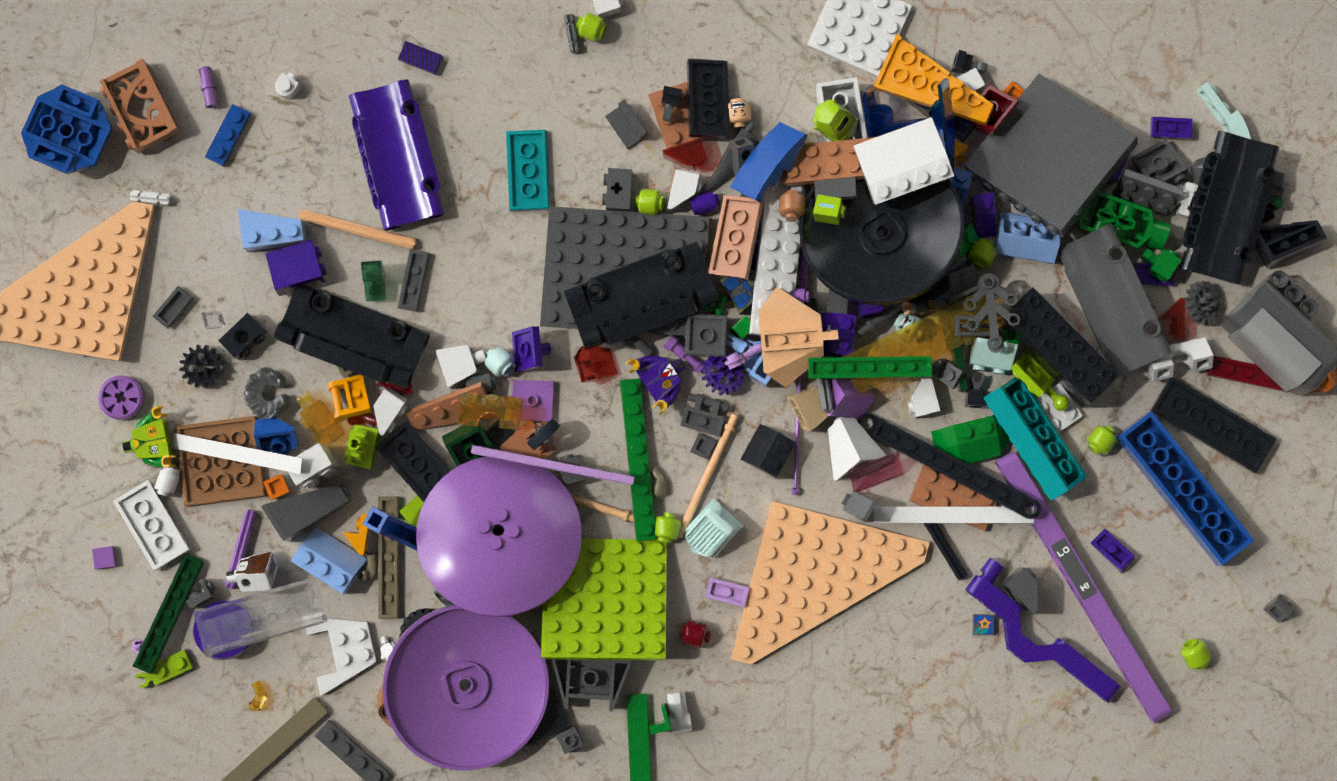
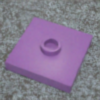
[511,380,554,422]

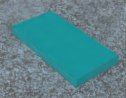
[506,129,550,211]

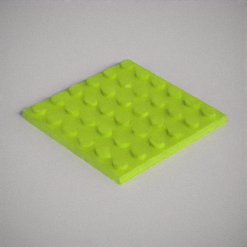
[541,539,667,661]

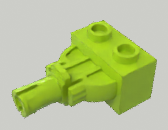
[344,424,380,470]

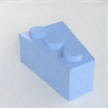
[238,209,307,252]

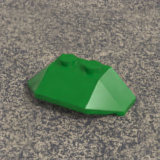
[931,415,1010,464]

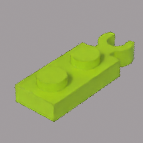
[135,649,194,688]

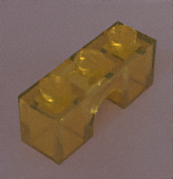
[458,392,522,430]

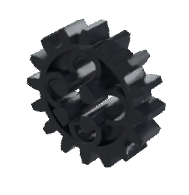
[179,344,225,389]

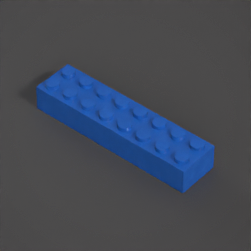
[1116,411,1254,566]

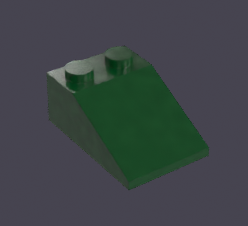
[442,417,495,467]

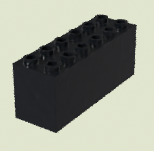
[997,287,1120,408]

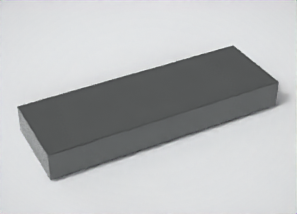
[397,249,430,312]

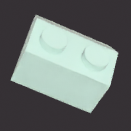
[968,337,1018,375]

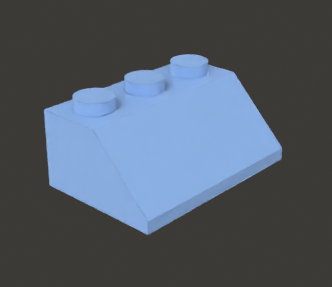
[995,211,1060,263]
[291,527,367,594]

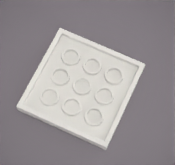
[807,0,912,78]

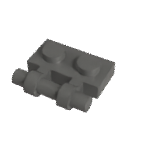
[680,393,728,437]

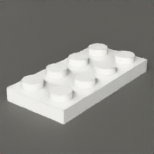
[113,480,191,571]

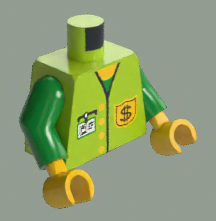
[122,405,176,468]

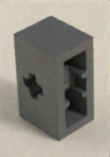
[602,168,633,212]

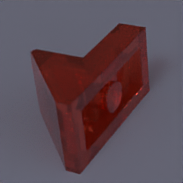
[1158,298,1185,340]

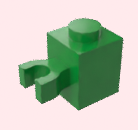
[1140,249,1181,283]

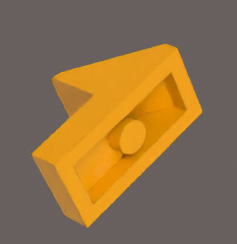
[343,514,370,555]

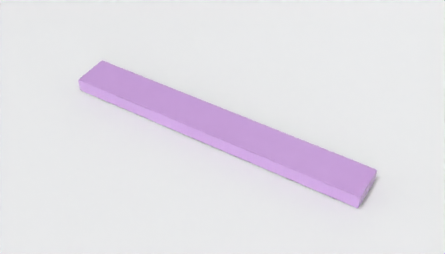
[471,445,634,485]

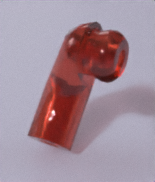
[347,413,377,427]

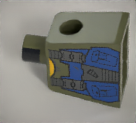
[719,268,755,315]

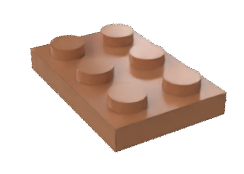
[649,82,705,152]

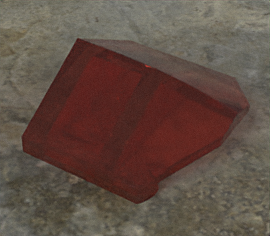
[574,346,618,383]

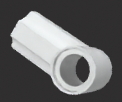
[667,691,692,734]

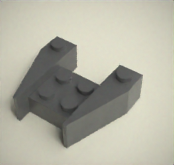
[552,659,633,712]

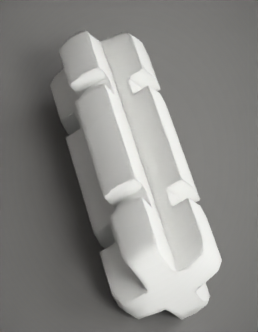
[130,190,170,206]

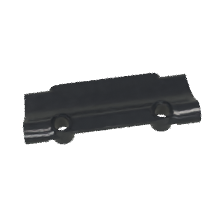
[1179,131,1279,285]
[564,241,719,350]
[273,285,430,390]

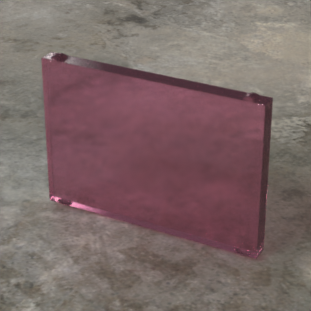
[848,451,903,492]

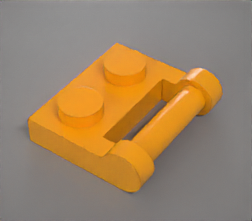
[328,375,371,422]

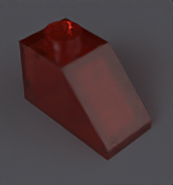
[662,138,708,171]

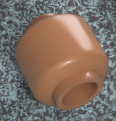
[779,190,806,222]

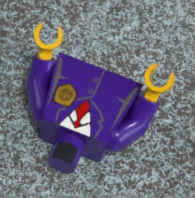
[625,356,687,415]

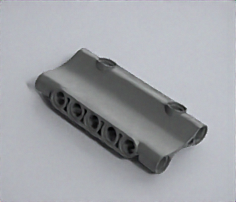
[1058,223,1172,376]

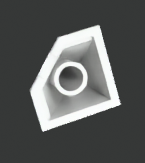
[828,417,888,481]

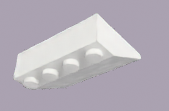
[854,117,954,205]

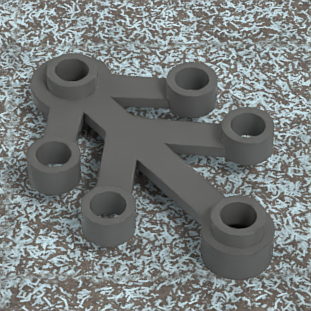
[964,273,1020,353]

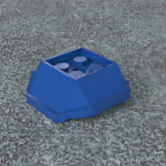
[21,84,113,175]

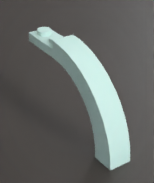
[1196,82,1251,139]

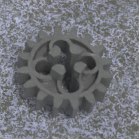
[1184,281,1223,325]

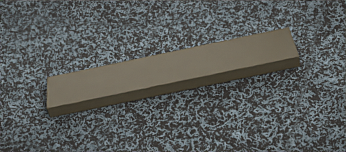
[378,496,399,619]
[222,697,329,781]

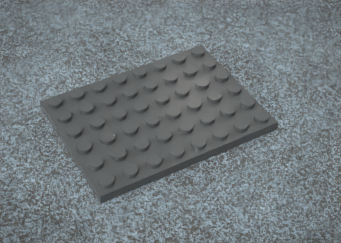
[540,206,710,336]

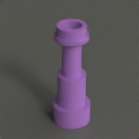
[663,335,704,373]

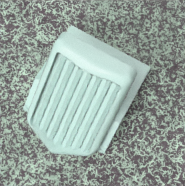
[684,498,743,558]

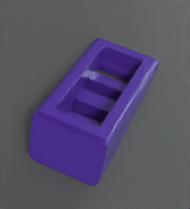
[857,303,883,319]

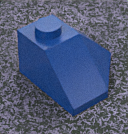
[254,417,299,455]

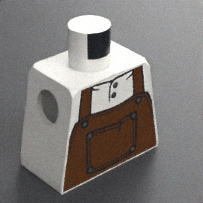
[226,551,278,592]

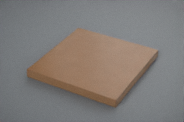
[175,416,266,507]

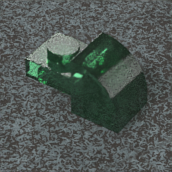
[361,260,387,301]

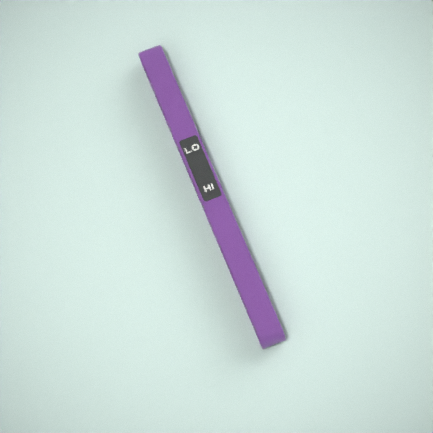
[995,451,1172,724]

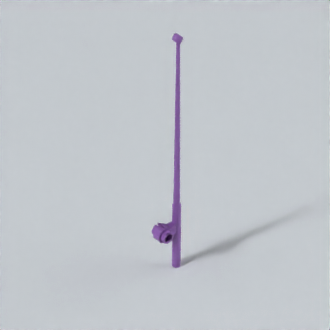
[791,250,810,495]

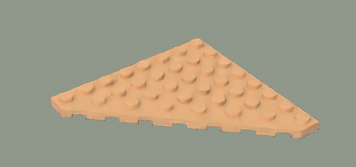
[0,202,155,362]
[731,501,930,664]

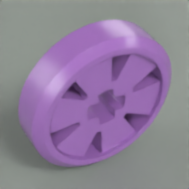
[98,375,145,420]

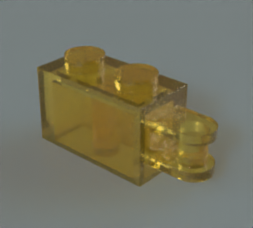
[296,390,345,446]

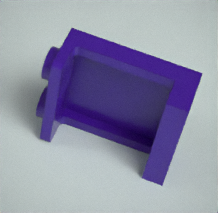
[265,240,327,296]

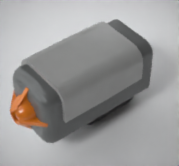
[1220,270,1337,395]

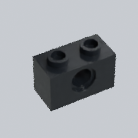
[218,313,267,360]

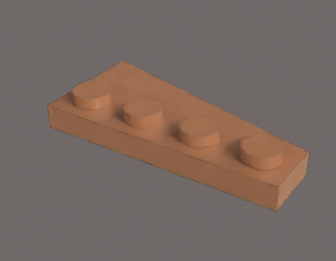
[406,382,498,430]

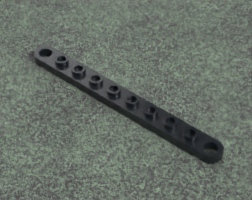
[857,413,1041,519]

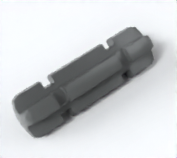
[564,14,581,53]

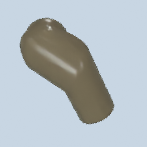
[358,553,378,582]

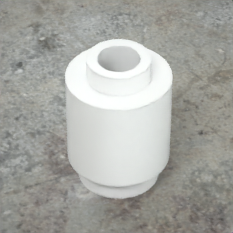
[154,467,180,497]

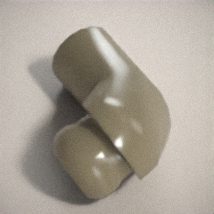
[650,467,667,498]

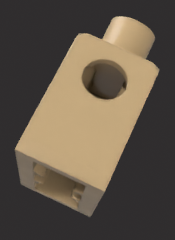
[786,386,828,431]

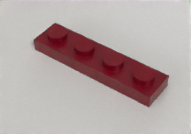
[1206,356,1288,392]

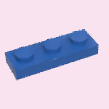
[205,104,251,167]

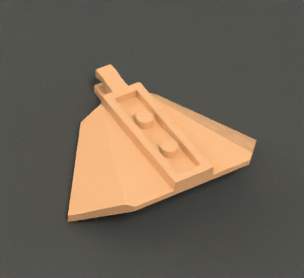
[759,287,839,388]

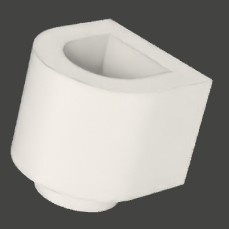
[275,73,301,99]

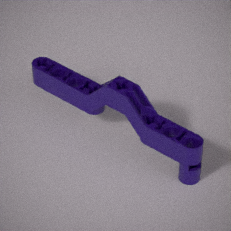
[965,558,1121,703]

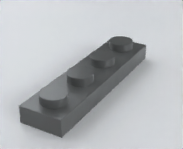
[314,720,390,781]

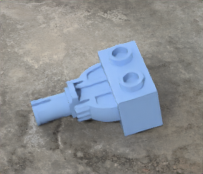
[726,331,771,387]

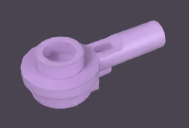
[724,343,762,369]

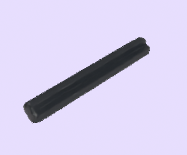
[924,523,967,580]

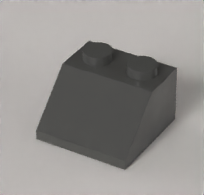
[1000,567,1038,615]

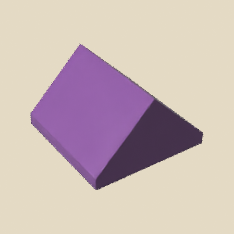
[828,378,876,419]

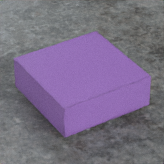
[92,546,117,569]

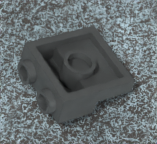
[1131,139,1188,185]

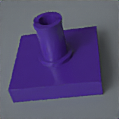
[512,326,551,372]

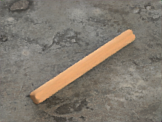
[299,209,416,249]

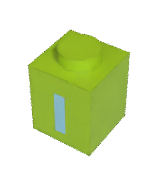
[813,194,846,225]

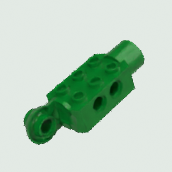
[1075,192,1171,250]

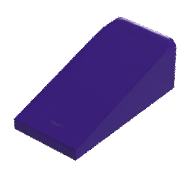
[1090,529,1135,573]

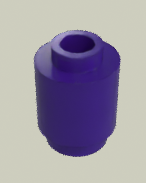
[690,191,721,216]

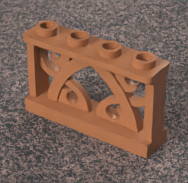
[100,58,182,154]

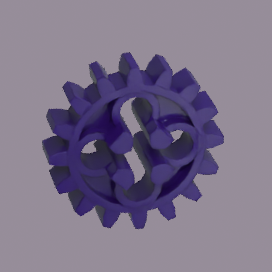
[701,352,745,395]

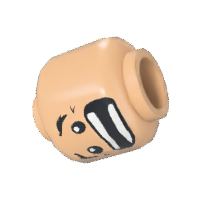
[728,98,752,129]

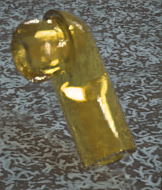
[249,680,267,712]

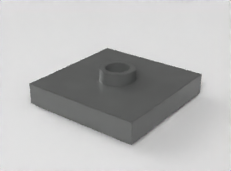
[685,314,728,357]

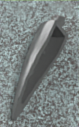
[697,122,760,196]

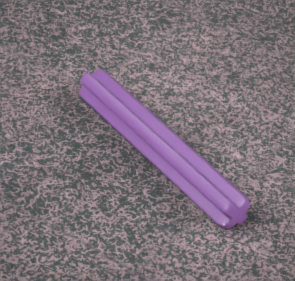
[225,510,257,589]

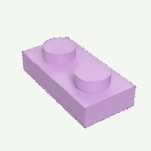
[705,577,749,607]

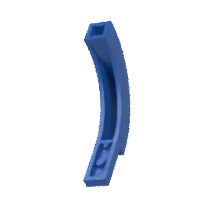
[362,506,418,551]

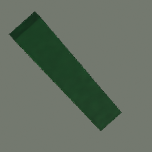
[133,553,205,674]

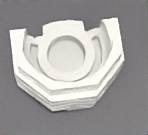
[1176,182,1198,219]

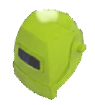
[812,99,858,141]

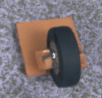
[500,419,560,459]

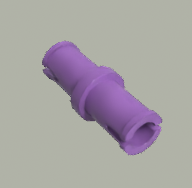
[198,66,218,109]

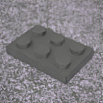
[1112,169,1183,216]

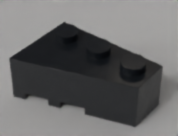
[1255,220,1327,268]

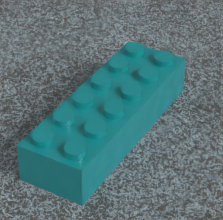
[984,377,1087,501]

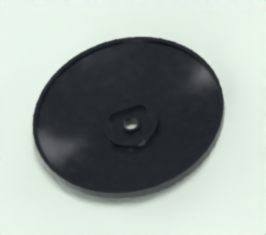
[799,179,964,305]

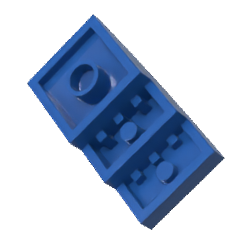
[730,122,808,203]

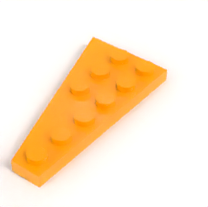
[874,34,994,125]

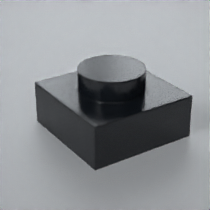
[486,418,515,446]

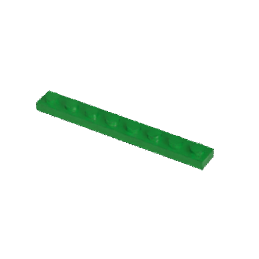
[619,378,657,542]

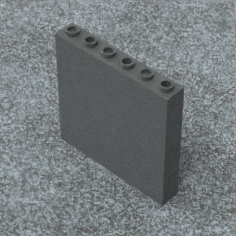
[964,74,1138,238]

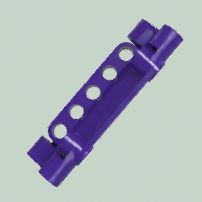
[349,79,445,231]

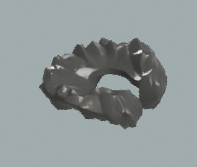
[243,367,290,419]

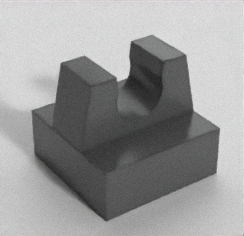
[1263,594,1294,623]

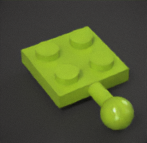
[1010,351,1069,411]

